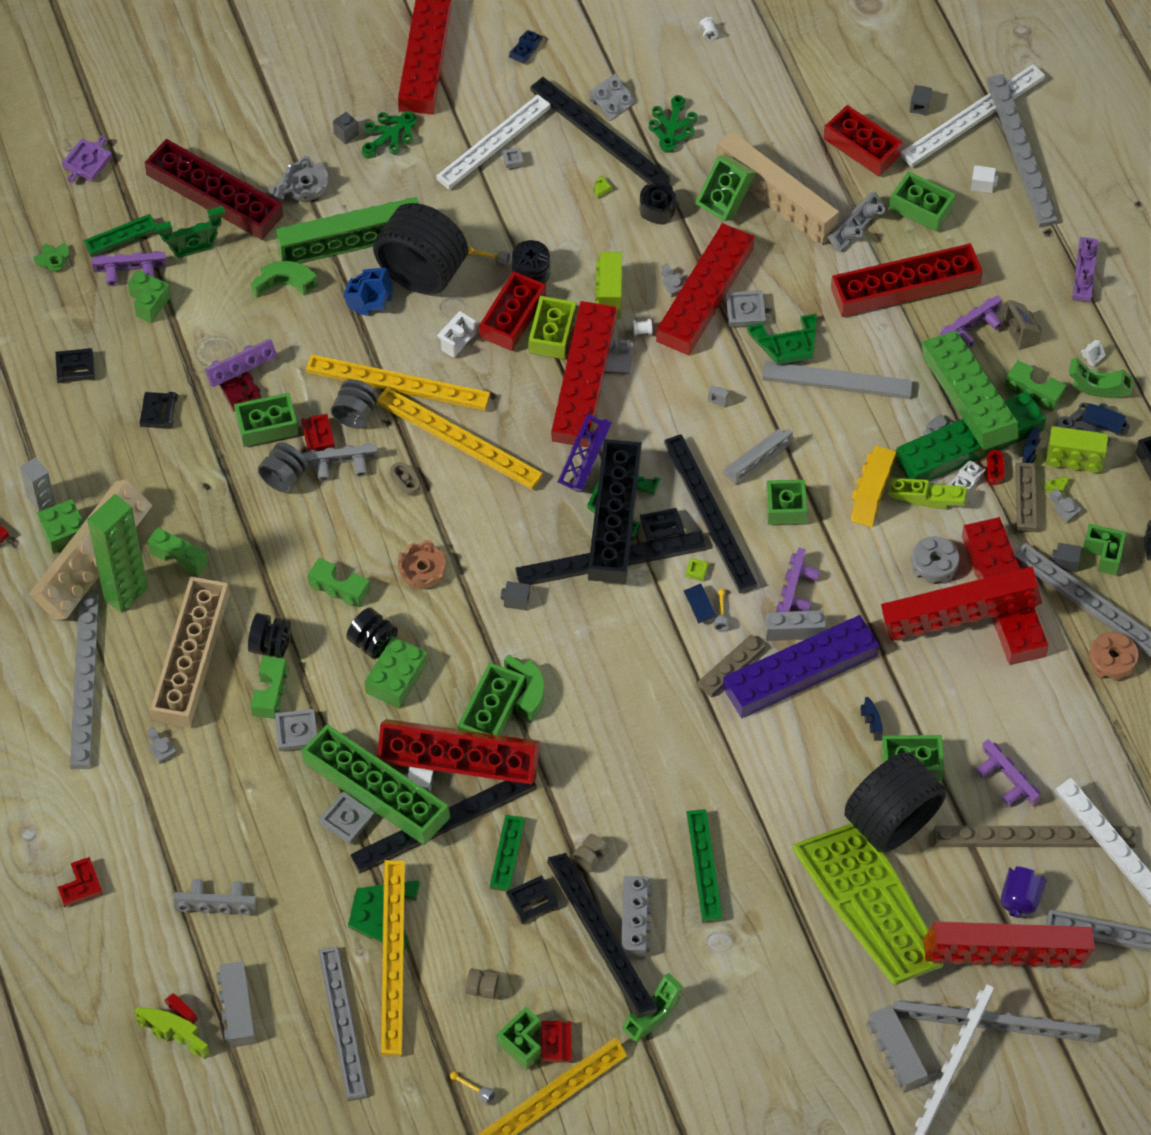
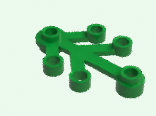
[648,95,698,153]
[362,112,417,159]

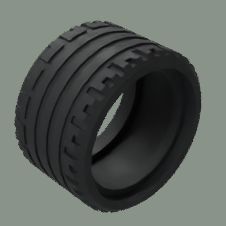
[373,203,468,294]
[844,752,946,852]

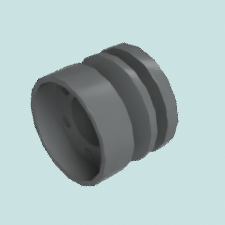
[331,379,378,428]
[257,442,308,493]

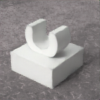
[1081,340,1106,366]

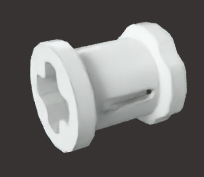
[699,17,719,41]
[632,319,652,337]

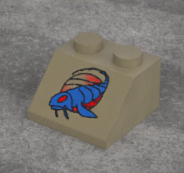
[1003,300,1042,350]

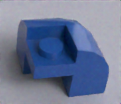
[343,268,392,316]

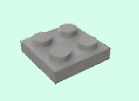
[725,290,766,327]
[275,709,317,751]
[318,792,375,845]

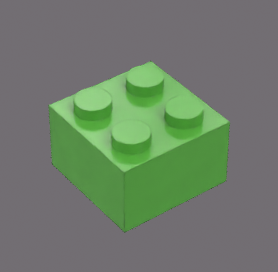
[766,480,807,525]
[37,499,84,554]

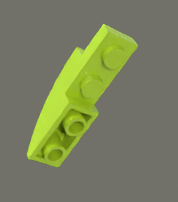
[888,478,968,509]
[134,1007,209,1059]

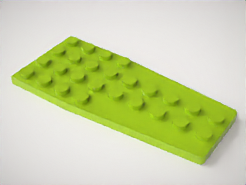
[792,823,945,985]

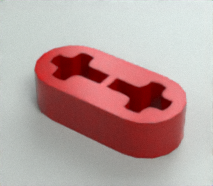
[986,450,1005,485]
[164,993,198,1024]

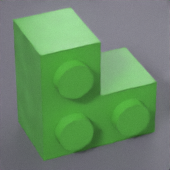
[128,270,171,323]
[1083,524,1127,575]
[497,1007,541,1071]

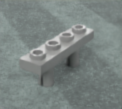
[827,191,885,251]
[302,443,378,481]
[174,879,256,915]

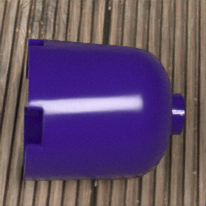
[1001,866,1047,918]

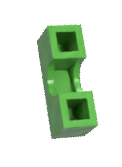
[1005,360,1067,411]
[147,527,208,577]
[308,558,370,607]
[251,656,289,719]

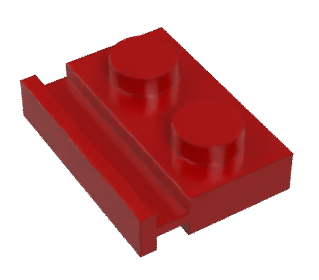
[301,414,335,451]
[541,1020,572,1063]

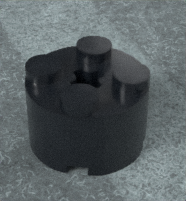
[640,181,676,225]

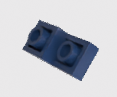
[509,30,543,64]
[1081,403,1126,434]
[1022,426,1041,463]
[683,583,716,624]
[860,697,883,741]

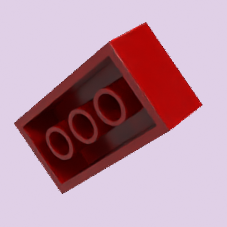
[823,105,903,177]
[479,271,546,351]

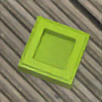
[685,558,709,582]

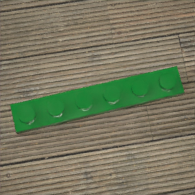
[686,809,722,923]

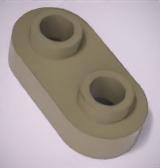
[390,462,420,495]

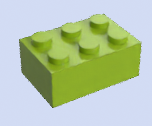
[595,252,622,318]
[528,296,576,359]
[1045,426,1108,473]

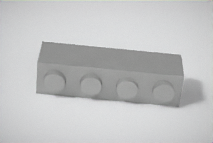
[216,961,256,1048]
[866,1005,928,1093]

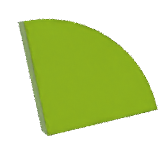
[594,176,612,199]
[1044,477,1070,494]

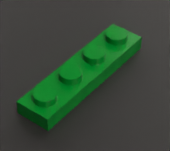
[83,214,156,258]
[490,814,525,892]

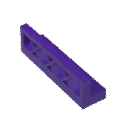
[557,414,612,492]

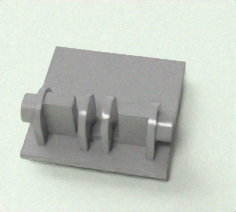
[589,73,636,121]
[605,338,634,374]

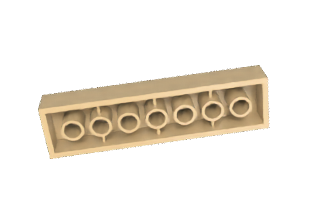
[716,131,839,245]
[29,479,153,620]
[150,577,230,728]

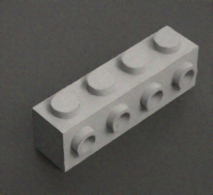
[621,876,652,959]

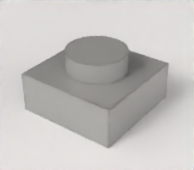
[502,148,524,169]
[708,385,729,407]

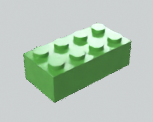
[458,662,525,735]

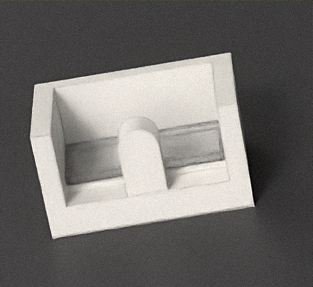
[437,311,476,358]

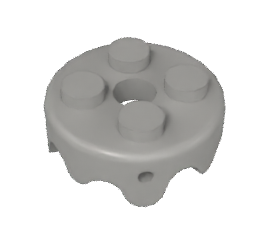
[283,156,329,201]
[911,536,960,584]

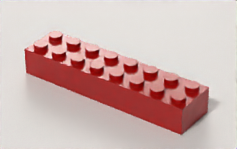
[398,0,452,115]
[656,223,755,356]
[831,243,983,317]
[551,301,617,448]
[962,517,1049,665]
[881,566,1043,641]
[377,719,540,784]
[923,921,1095,968]

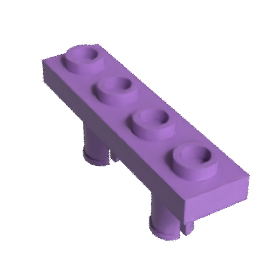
[1072,237,1098,302]
[92,251,167,286]
[940,295,1003,349]
[205,339,278,387]
[776,547,820,612]
[976,739,1040,807]

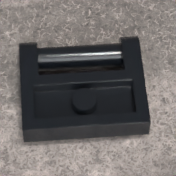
[55,348,95,383]
[140,392,178,429]
[639,508,685,542]
[506,875,558,924]

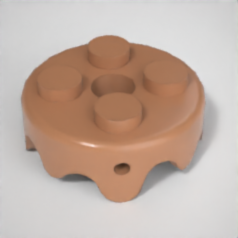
[398,540,446,589]
[1089,632,1139,681]

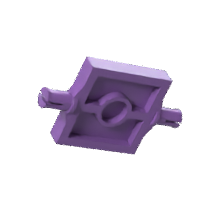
[62,136,112,183]

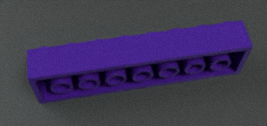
[723,615,879,718]

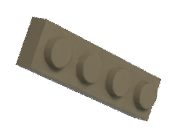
[1015,463,1037,532]
[697,634,765,698]

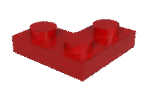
[57,857,103,907]

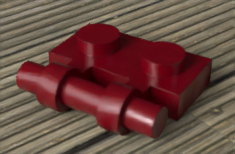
[219,371,262,412]

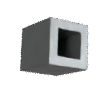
[910,85,932,115]
[333,112,359,144]
[1051,543,1081,572]
[501,581,530,611]

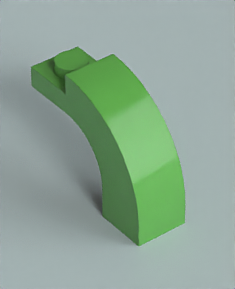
[251,261,318,297]
[1069,358,1133,398]
[504,655,544,722]
[622,973,683,1042]

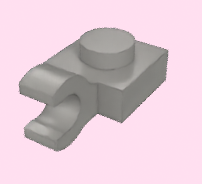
[267,179,293,202]
[661,263,685,298]
[923,414,952,435]
[1049,489,1081,524]
[147,727,176,764]

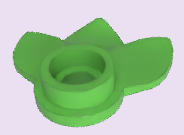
[33,243,69,272]

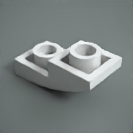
[948,460,985,493]

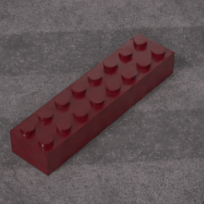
[144,139,283,240]

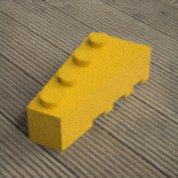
[851,445,896,527]

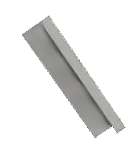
[723,428,793,485]

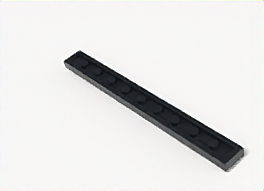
[531,77,670,185]
[664,434,757,594]
[515,531,706,585]
[350,781,537,874]
[547,853,657,1018]

